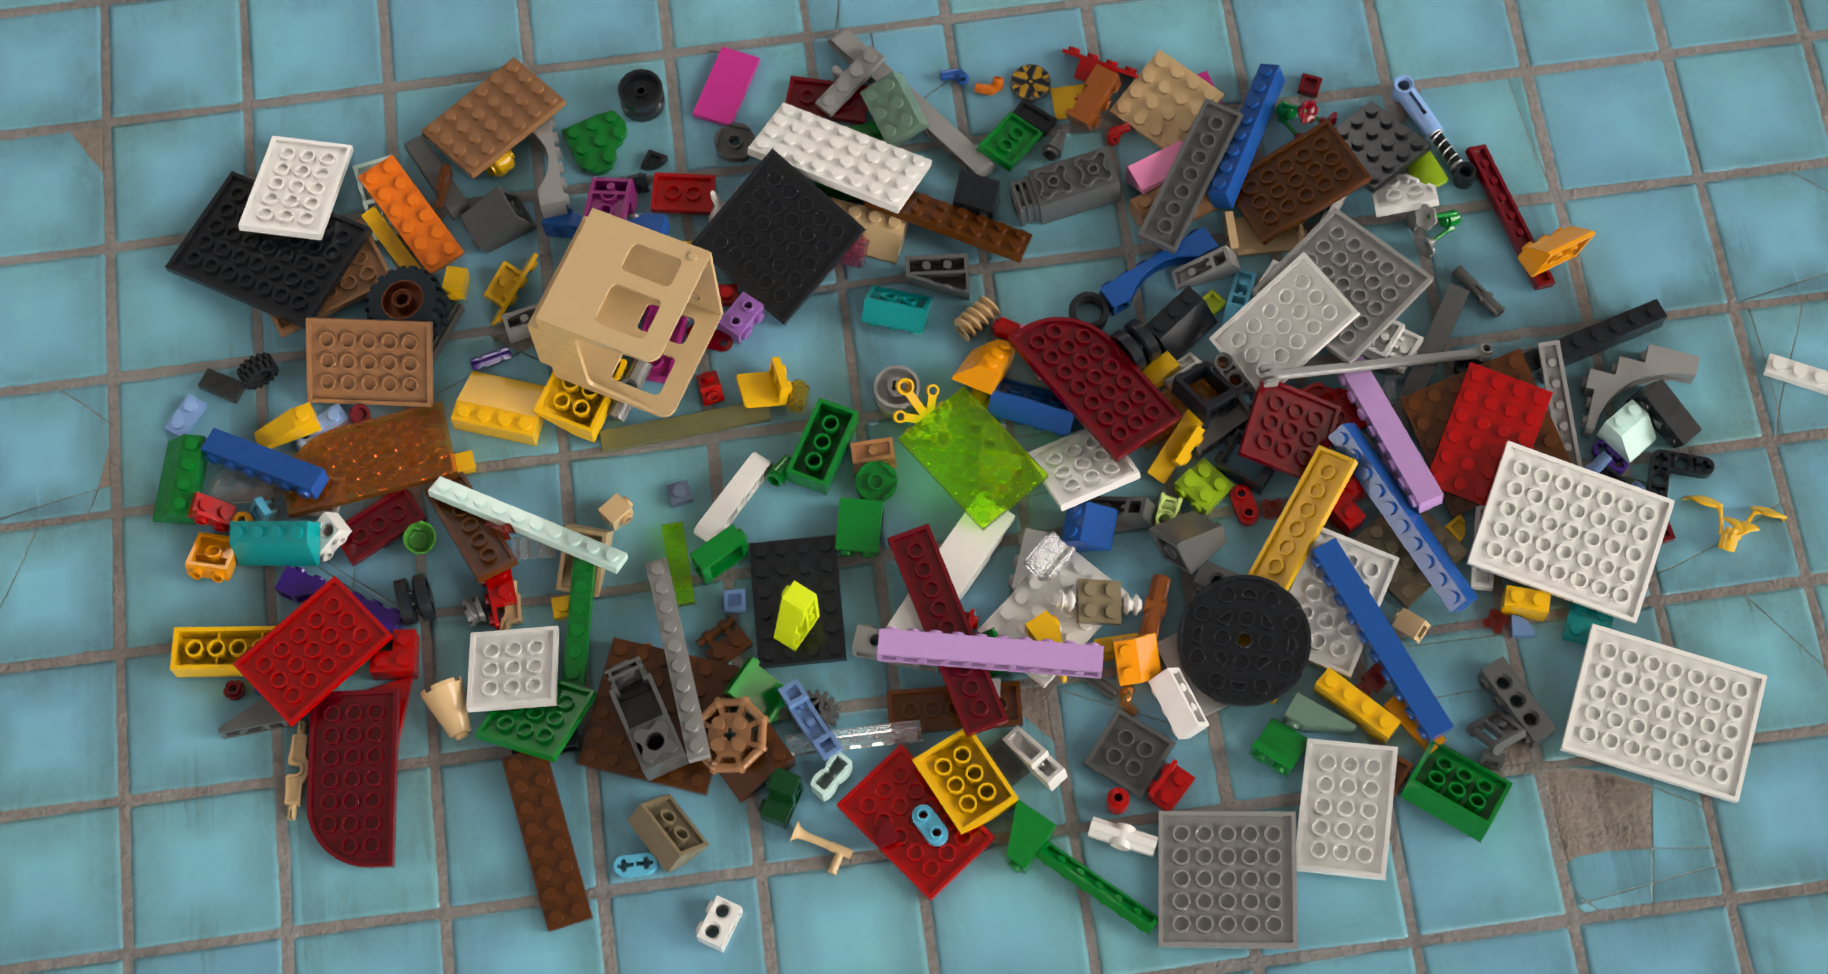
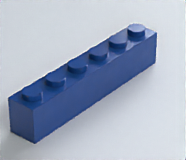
[201,428,329,500]

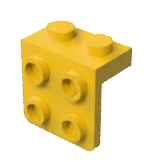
[736,357,792,408]

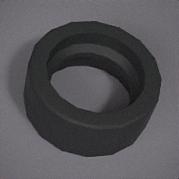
[1069,292,1109,330]

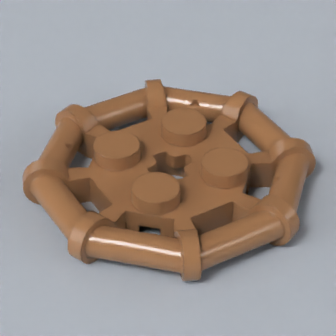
[701,696,769,775]

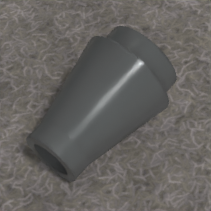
[1042,130,1066,161]

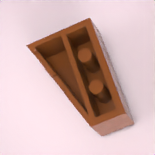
[1065,64,1121,133]

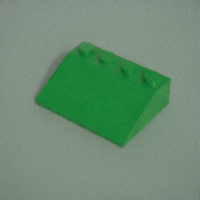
[1400,741,1513,842]

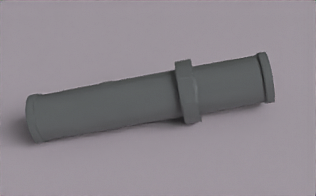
[1452,265,1505,318]

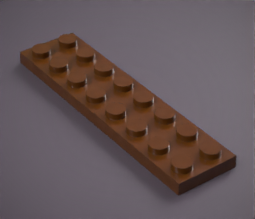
[864,191,1033,263]
[501,752,593,932]

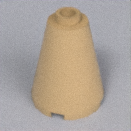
[420,676,471,741]

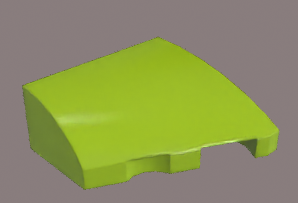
[1407,151,1448,188]

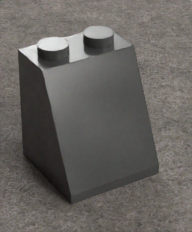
[461,186,537,252]
[1149,510,1228,575]

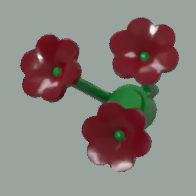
[1275,99,1337,138]

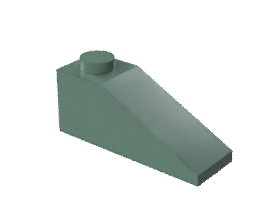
[1282,692,1357,735]

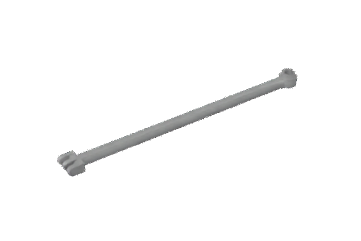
[1258,343,1494,387]

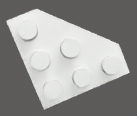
[1372,173,1439,217]

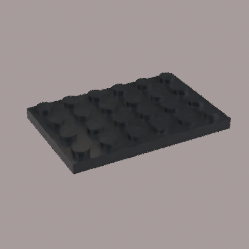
[749,535,847,669]

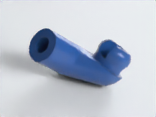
[940,68,969,86]

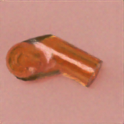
[1118,684,1139,717]

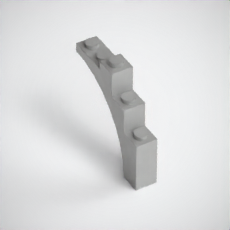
[1580,344,1700,438]

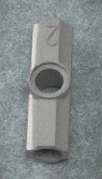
[607,358,653,422]

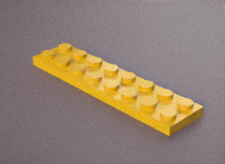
[1248,445,1358,591]

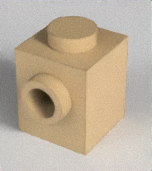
[598,493,634,531]
[1392,607,1431,644]

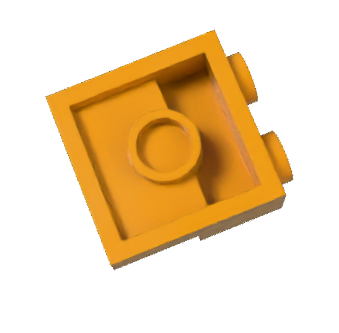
[185,532,236,583]

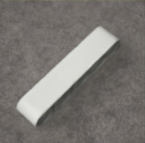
[694,452,773,542]

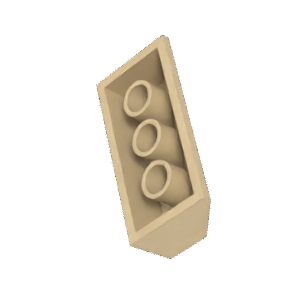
[829,197,908,264]

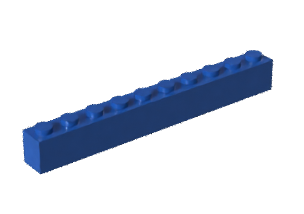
[1328,423,1478,613]
[1310,538,1454,744]

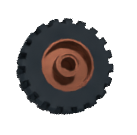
[365,265,451,337]

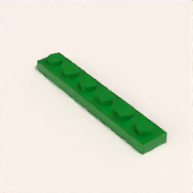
[562,556,596,686]
[1035,841,1158,935]

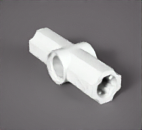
[1088,816,1159,857]

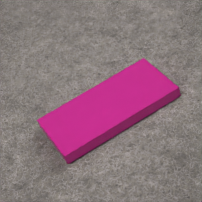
[693,46,760,127]
[632,305,688,384]

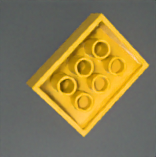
[533,358,629,443]
[451,371,545,446]
[912,728,1018,835]

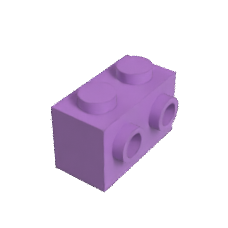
[718,292,765,344]

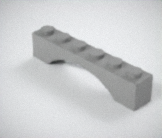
[528,116,570,219]

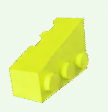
[774,581,820,651]

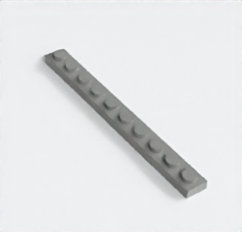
[645,558,711,763]

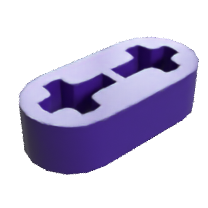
[1591,439,1629,475]

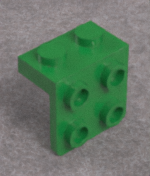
[1249,718,1307,778]

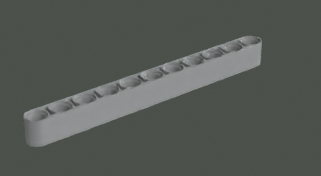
[828,27,995,177]

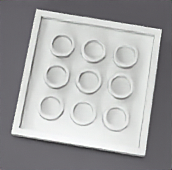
[1026,428,1141,511]
[466,626,559,713]

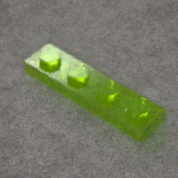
[661,521,696,607]

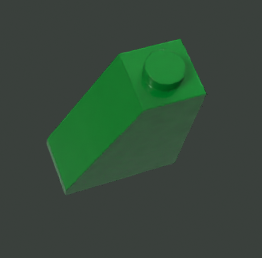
[1006,800,1056,874]

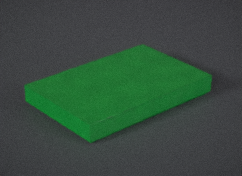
[976,111,1044,172]

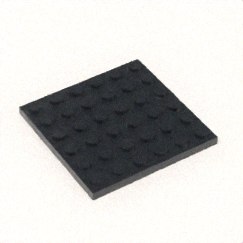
[691,148,866,325]

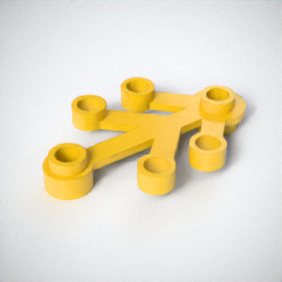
[892,378,952,448]

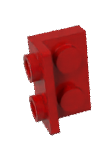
[187,492,237,533]
[1147,759,1195,811]

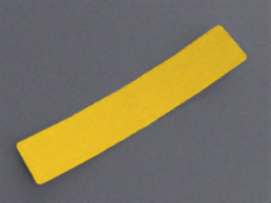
[361,206,421,269]

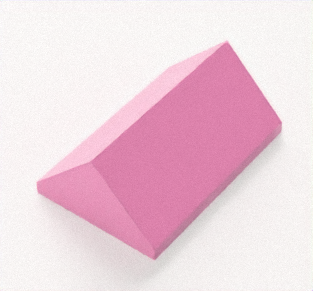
[1125,140,1183,194]

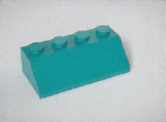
[229,521,321,566]

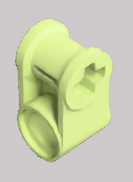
[1154,492,1183,526]

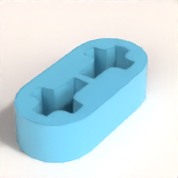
[613,853,658,878]

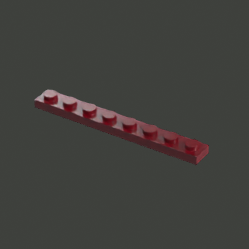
[1465,144,1556,291]

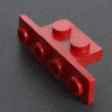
[1062,46,1139,82]
[481,568,517,631]

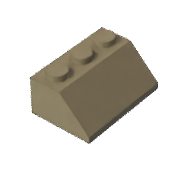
[627,793,709,872]

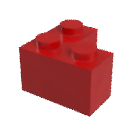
[1328,473,1366,537]
[370,629,420,681]

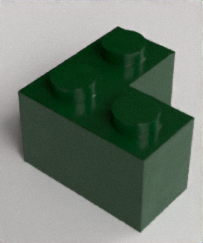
[758,767,804,829]

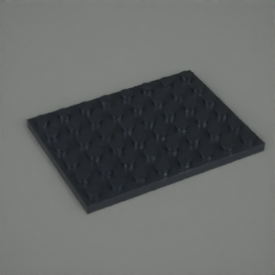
[165,171,372,329]

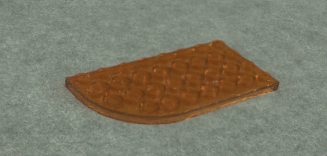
[284,401,459,519]

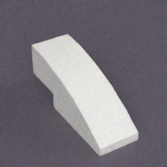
[1002,725,1068,791]

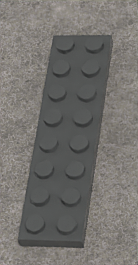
[1137,98,1243,255]

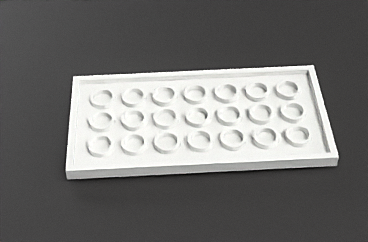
[747,102,932,214]

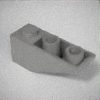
[1008,528,1051,594]

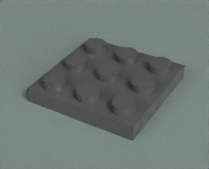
[1083,708,1176,799]

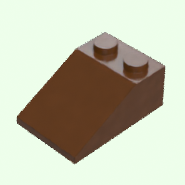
[719,723,796,803]

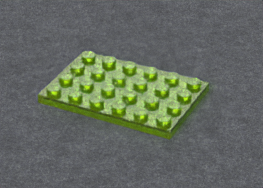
[898,386,1049,531]

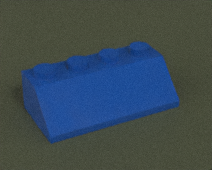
[987,377,1076,436]

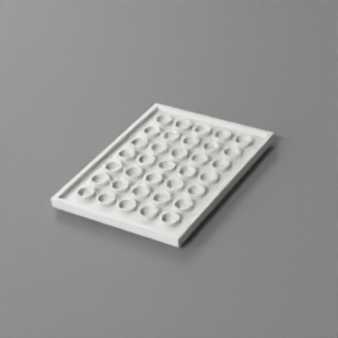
[1466,441,1675,624]
[1560,624,1767,804]

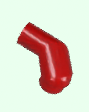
[1106,122,1131,146]

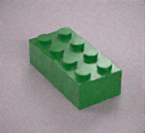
[786,397,859,495]

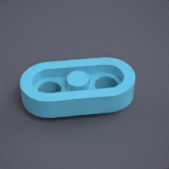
[912,805,948,847]

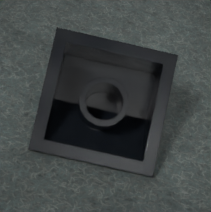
[953,170,1000,220]

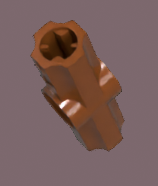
[1139,574,1171,640]

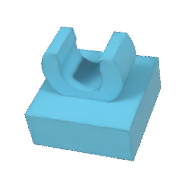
[249,496,278,521]

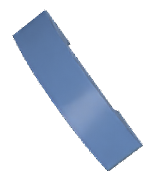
[778,678,843,761]

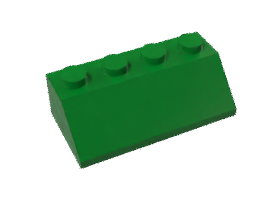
[152,434,208,525]

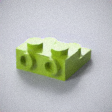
[1174,457,1235,516]

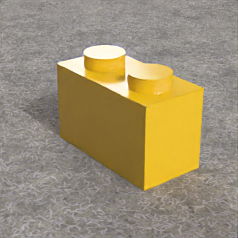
[1500,585,1551,622]

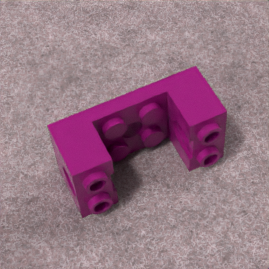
[583,177,638,220]

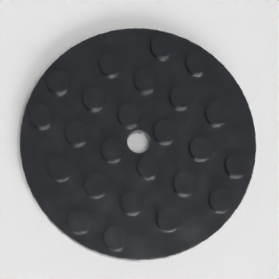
[1177,575,1311,707]

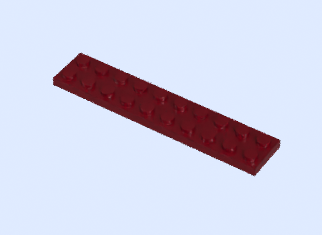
[887,524,1008,738]

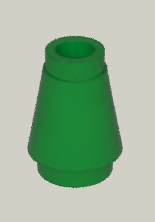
[766,455,792,487]

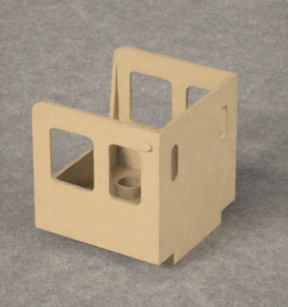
[527,208,723,418]

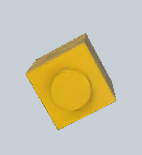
[442,266,471,301]

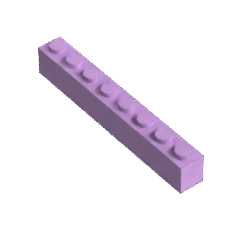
[1337,356,1443,514]

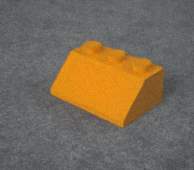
[1517,226,1595,277]
[952,339,1016,394]

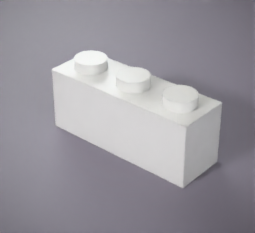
[1148,667,1209,740]

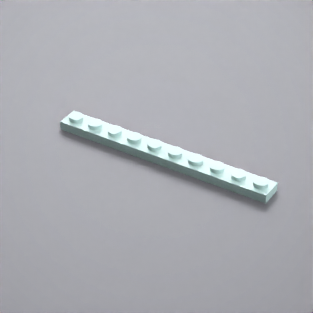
[428,476,628,574]

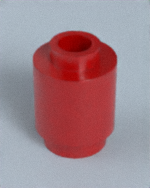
[991,316,1021,341]
[1106,787,1130,815]

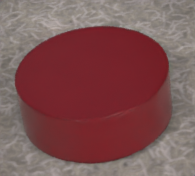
[348,404,371,426]

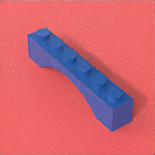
[541,205,670,239]
[1099,226,1218,317]

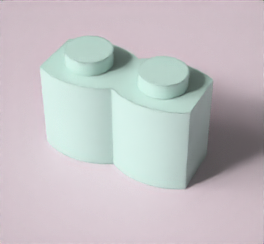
[811,752,853,802]

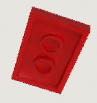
[650,172,716,215]

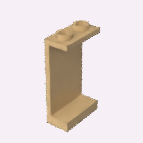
[1223,211,1308,257]

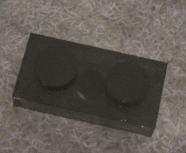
[198,368,246,404]
[986,738,1030,787]

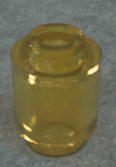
[786,379,810,413]

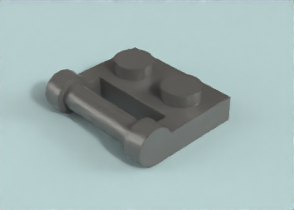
[1466,709,1526,755]

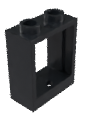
[1171,361,1240,424]
[1214,429,1275,495]

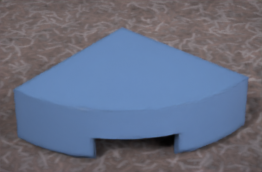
[1510,615,1535,638]

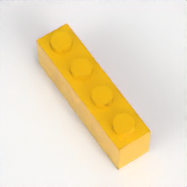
[1313,667,1401,745]

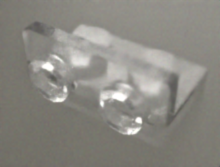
[1023,531,1076,581]

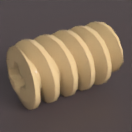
[954,296,1000,342]

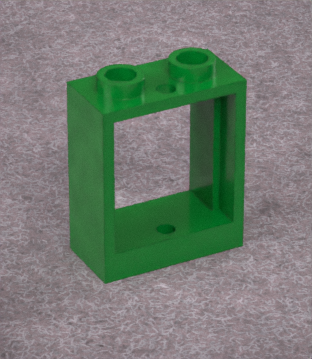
[690,524,749,585]

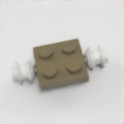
[1054,578,1142,626]

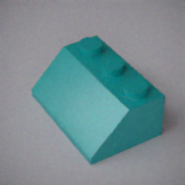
[861,285,933,334]

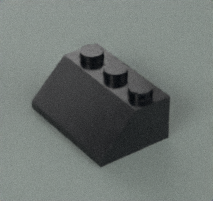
[1145,285,1217,360]

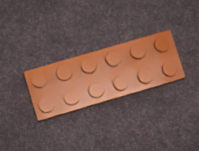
[358,154,464,275]

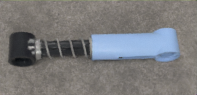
[1391,75,1476,189]

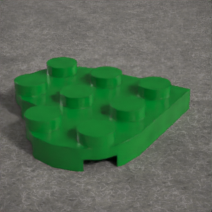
[561,111,628,176]

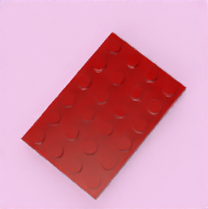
[1429,362,1553,507]
[233,576,394,727]
[836,744,995,902]

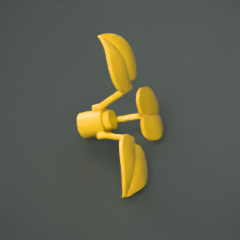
[1682,495,1787,552]

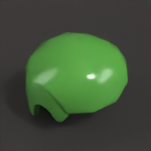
[403,521,437,555]

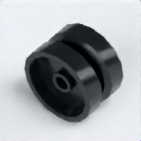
[618,69,665,122]
[1110,318,1161,370]
[393,573,437,627]

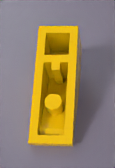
[254,402,322,449]
[1024,610,1067,683]

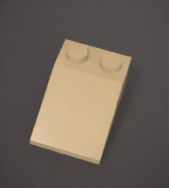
[556,524,614,597]

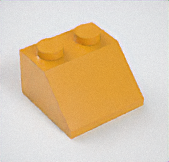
[1111,633,1161,686]

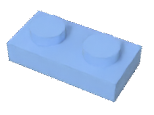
[164,394,208,437]

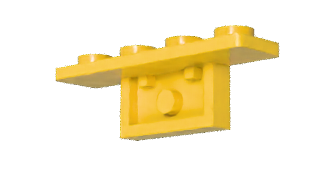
[482,252,539,326]
[1147,408,1205,484]

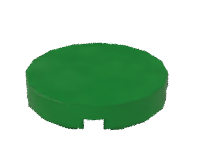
[855,461,898,502]

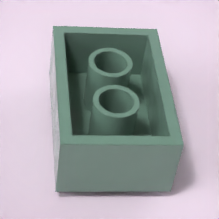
[860,71,930,147]

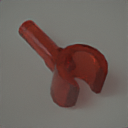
[486,521,516,541]

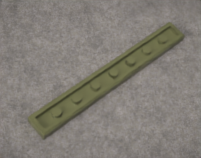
[600,404,771,453]

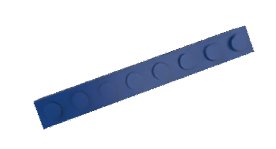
[1207,64,1285,209]

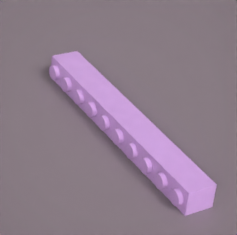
[877,626,1104,679]

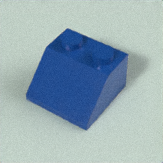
[1061,501,1118,552]

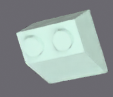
[1597,399,1657,463]

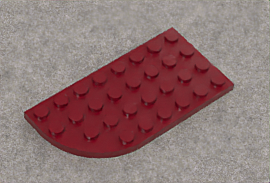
[1007,317,1182,463]
[307,688,400,868]

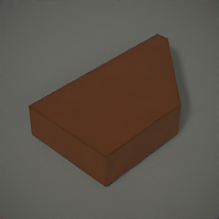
[435,164,453,208]

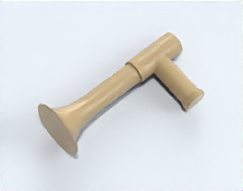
[790,820,854,876]

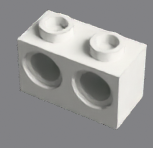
[316,512,352,562]
[695,895,743,952]

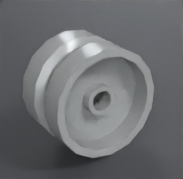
[874,365,921,420]

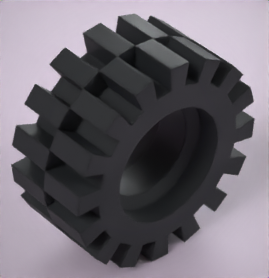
[237,352,279,390]

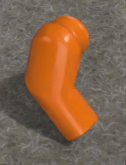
[974,76,1004,96]

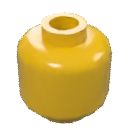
[486,150,515,177]

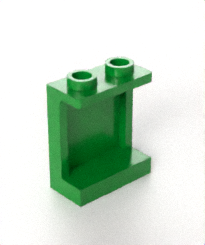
[835,497,884,559]

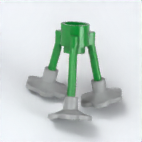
[1406,204,1461,259]

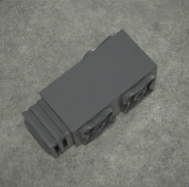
[1009,146,1121,226]
[604,656,689,781]

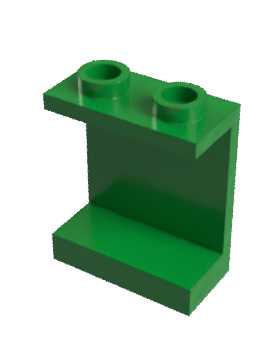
[722,656,786,724]

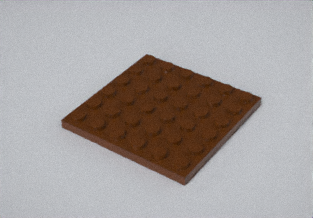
[1399,348,1571,518]
[577,637,740,796]

